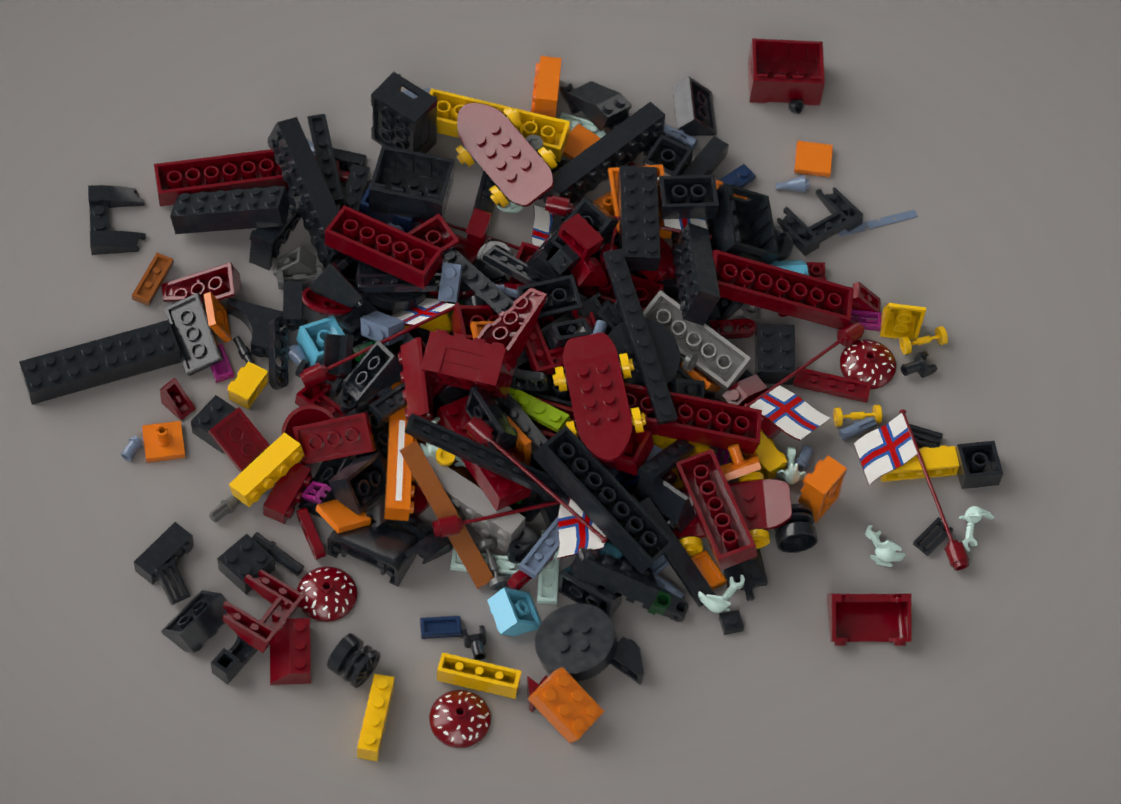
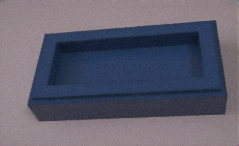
[420,616,462,639]

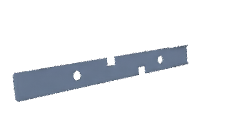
[838,210,918,237]

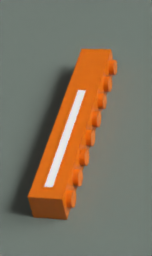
[384,382,417,521]

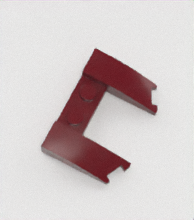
[524,310,596,375]
[295,374,379,418]
[222,570,305,653]

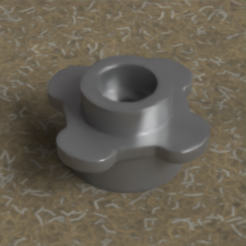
[741,304,761,320]

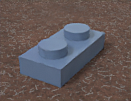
[438,262,463,303]

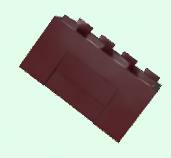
[748,38,825,106]
[420,329,517,399]

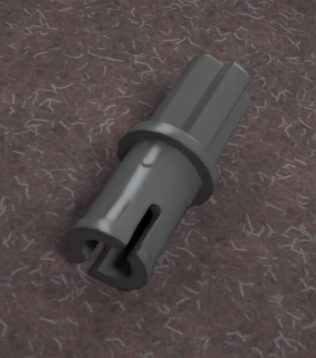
[209,495,241,522]

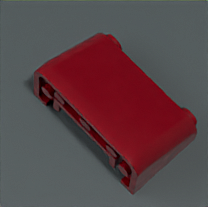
[827,593,912,646]

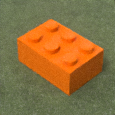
[531,56,562,118]
[798,455,847,523]
[528,667,604,743]

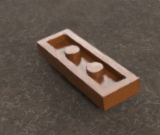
[132,252,174,306]

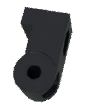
[507,526,542,564]

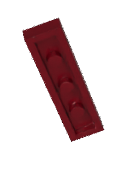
[793,367,871,403]

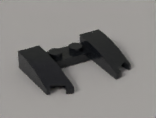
[88,185,146,255]
[777,187,863,256]
[366,501,453,564]

